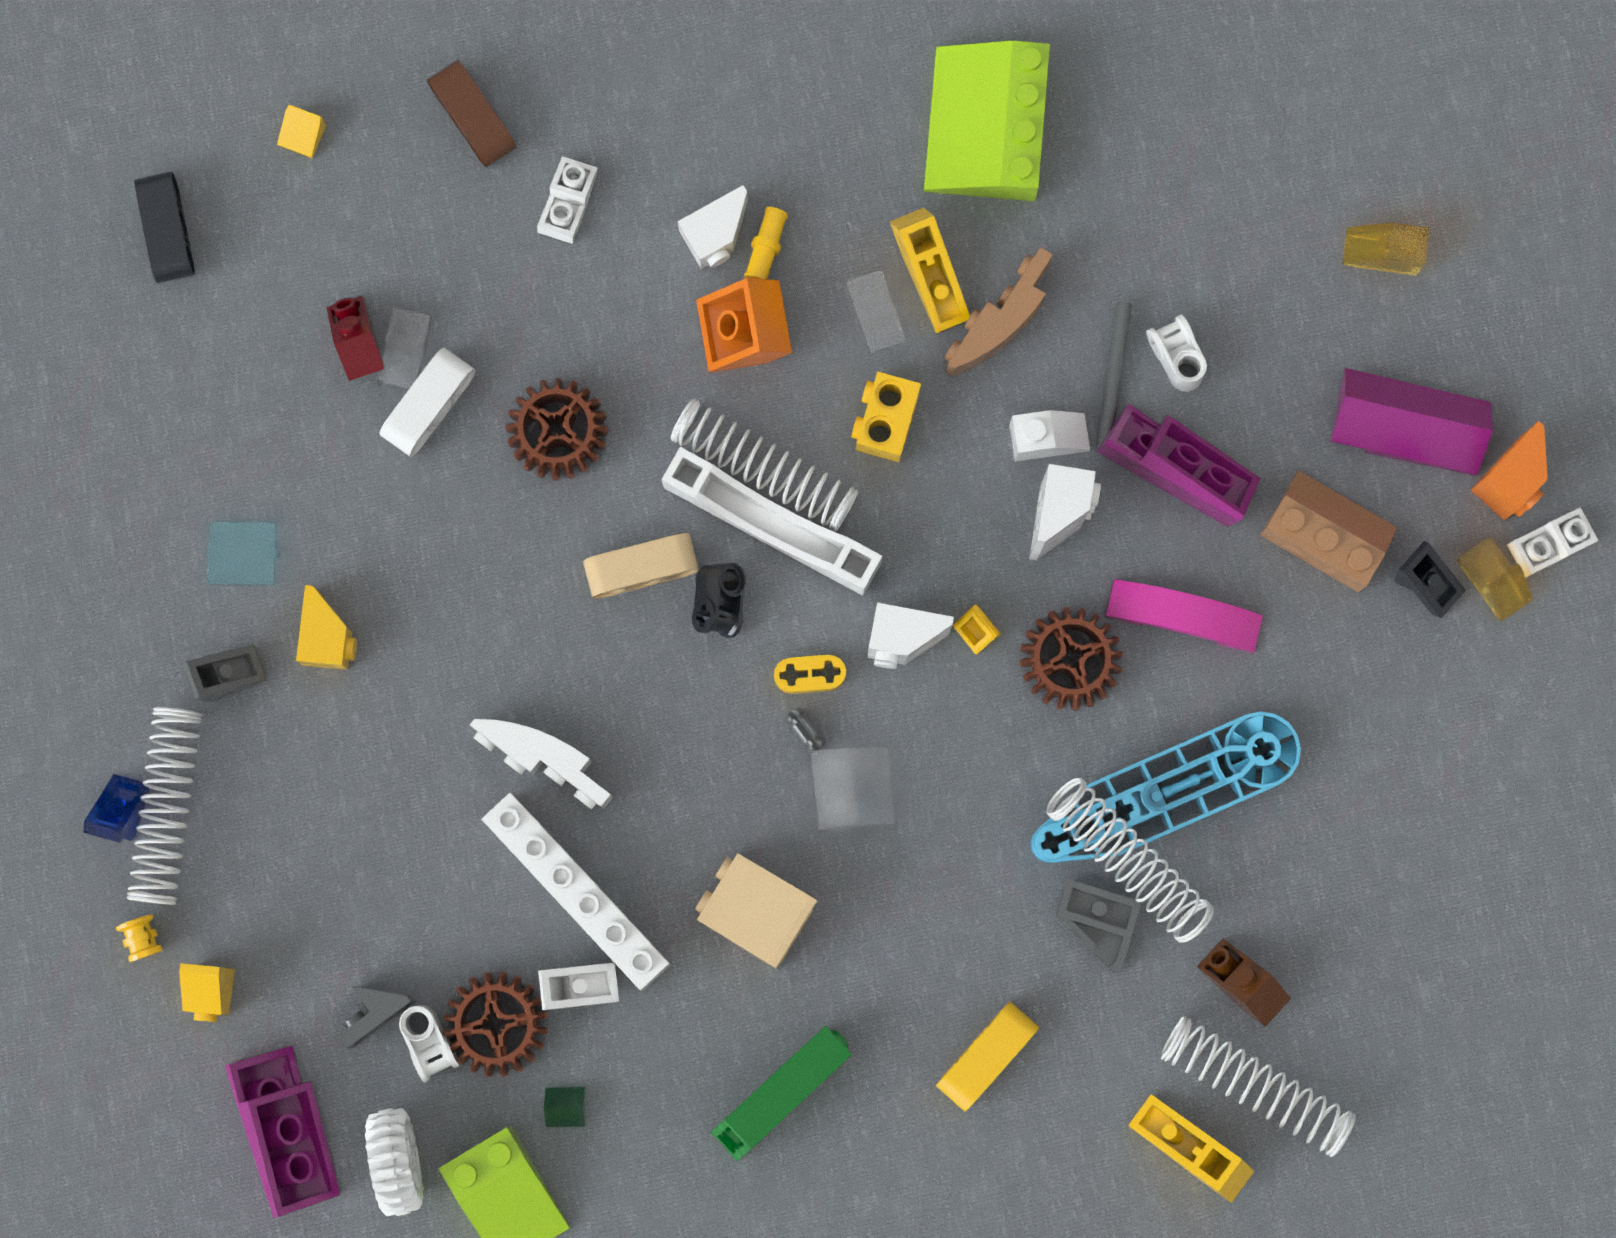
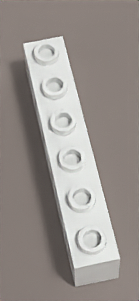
[482,793,671,991]

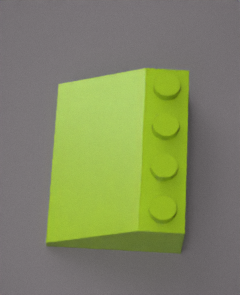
[924,41,1050,202]

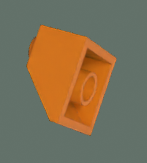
[696,278,792,372]
[1471,421,1548,520]

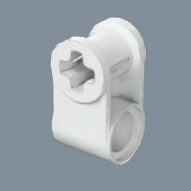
[1146,314,1207,392]
[399,1005,460,1083]

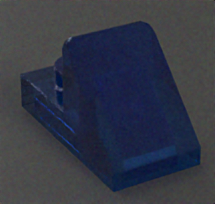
[83,774,150,843]

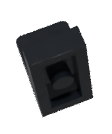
[1394,541,1466,618]

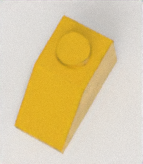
[296,585,357,670]
[179,963,235,1022]

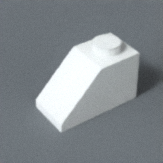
[678,185,748,269]
[1009,410,1090,462]

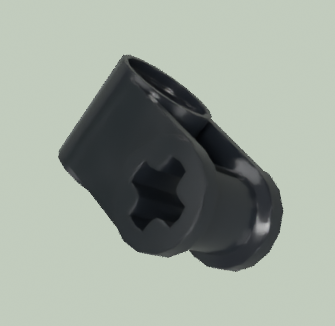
[692,563,746,638]

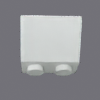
[867,603,954,669]

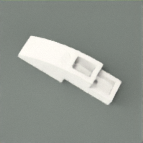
[470,719,613,810]

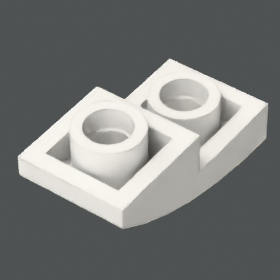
[537,156,598,244]
[1507,507,1599,578]

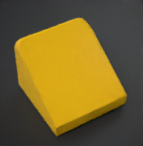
[277,105,326,158]

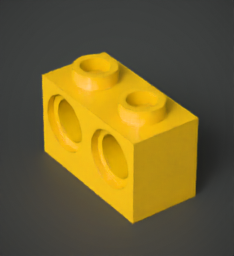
[851,371,921,463]

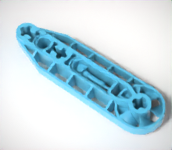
[1030,711,1301,863]

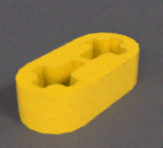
[774,655,846,694]

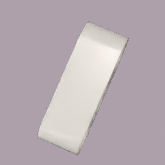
[380,348,476,457]

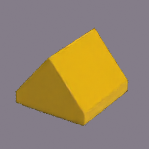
[952,604,1002,655]

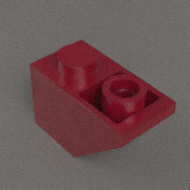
[326,296,385,381]

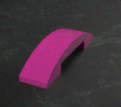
[1105,579,1263,653]

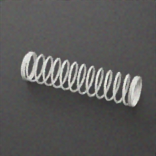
[671,398,858,532]
[126,707,203,905]
[1046,778,1214,942]
[1161,1016,1356,1157]

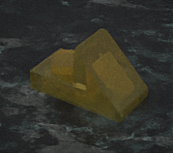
[1456,537,1533,622]

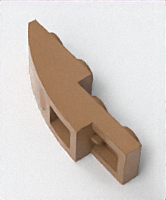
[944,247,1053,377]

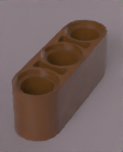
[426,60,517,168]

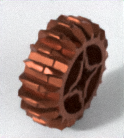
[505,378,609,481]
[1019,607,1123,711]
[443,971,549,1077]

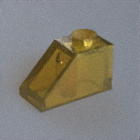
[1342,222,1430,276]

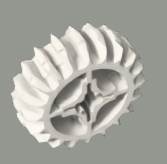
[365,1108,424,1216]

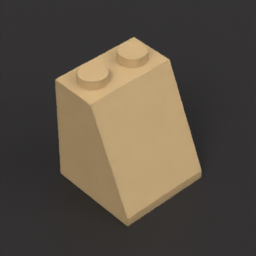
[695,853,817,970]

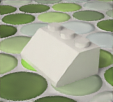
[1029,464,1101,560]

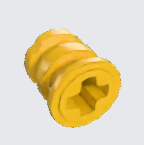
[115,914,163,962]

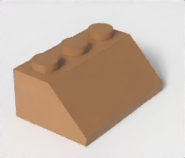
[1260,470,1397,593]

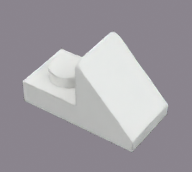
[538,963,619,1010]

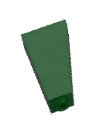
[710,1025,852,1161]

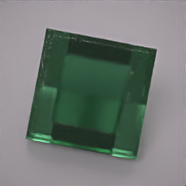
[544,1087,585,1127]

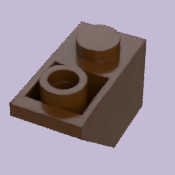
[1197,939,1291,1027]

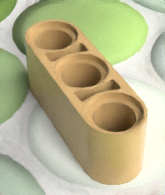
[583,533,699,599]

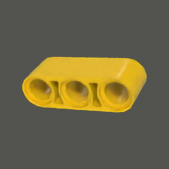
[935,1001,1039,1112]

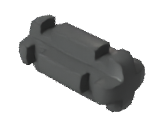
[785,708,825,754]

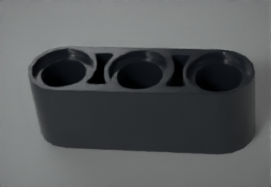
[134,171,195,283]

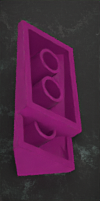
[1330,368,1493,476]
[1095,403,1261,527]
[225,1046,340,1218]

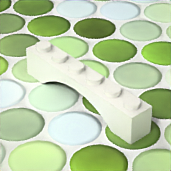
[662,447,882,596]

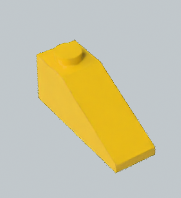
[890,207,970,333]
[1128,1094,1254,1203]

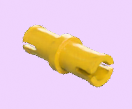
[744,207,788,279]

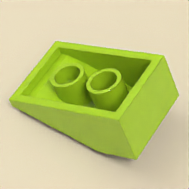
[438,1126,570,1238]

